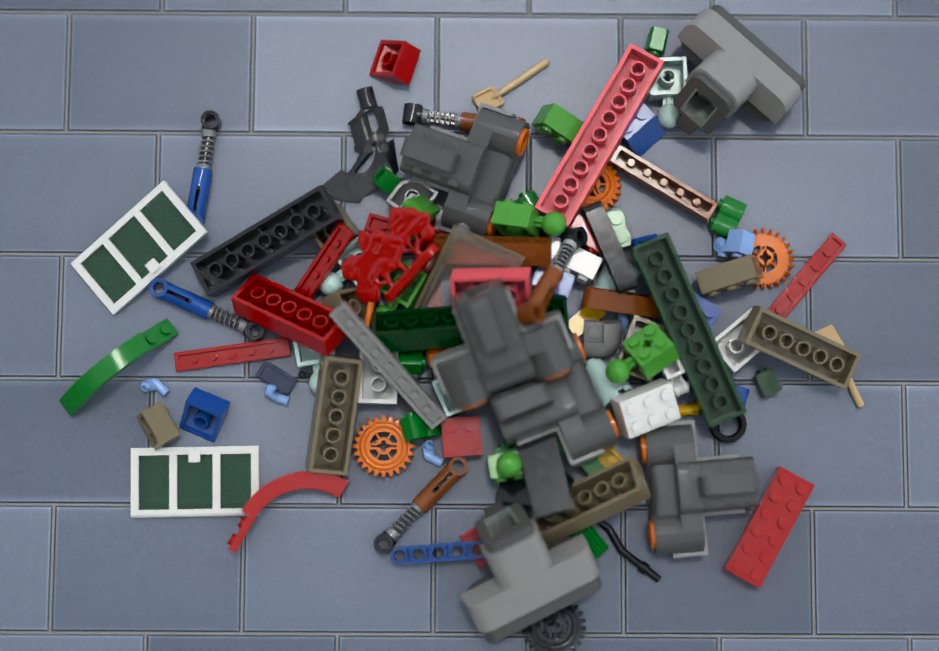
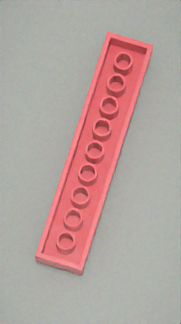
[534,43,664,229]

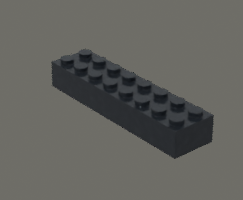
[190,185,345,297]

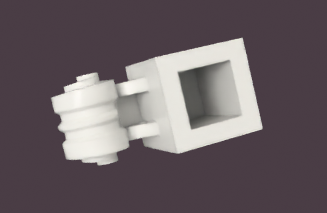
[661,359,690,398]

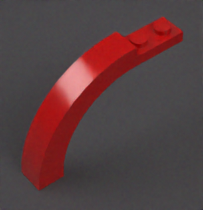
[227,471,348,553]

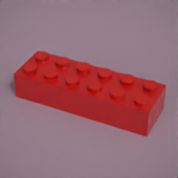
[231,273,347,357]
[722,466,815,588]

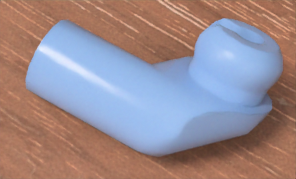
[140,378,170,397]
[264,384,290,406]

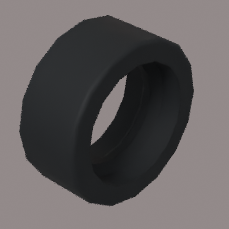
[709,414,747,443]

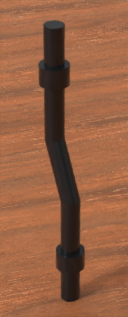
[596,520,661,582]

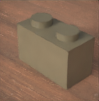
[136,402,180,450]

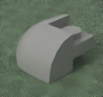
[386,178,439,208]
[582,319,622,358]

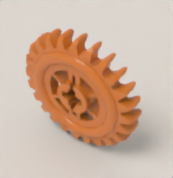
[582,165,622,214]
[732,228,795,290]
[352,415,416,478]

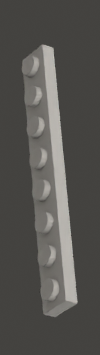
[329,301,447,429]

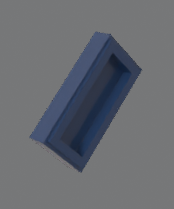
[255,360,298,396]

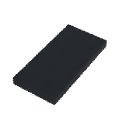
[516,435,574,519]

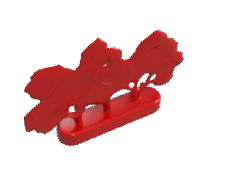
[341,207,441,304]

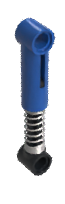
[183,110,222,234]
[149,278,266,341]

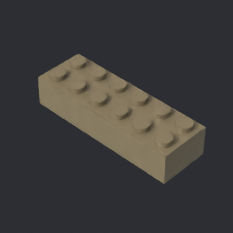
[737,305,862,390]
[305,354,363,476]
[530,456,651,545]

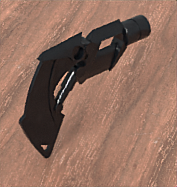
[322,86,399,203]

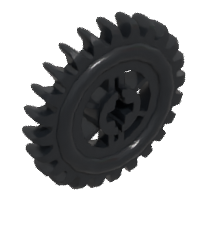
[522,604,586,651]

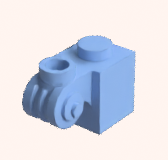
[713,229,756,259]

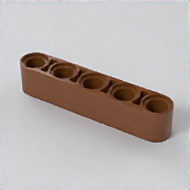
[581,286,659,318]

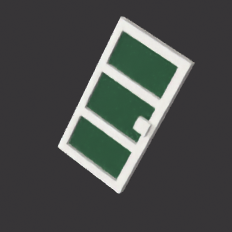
[71,180,208,315]
[130,446,260,518]

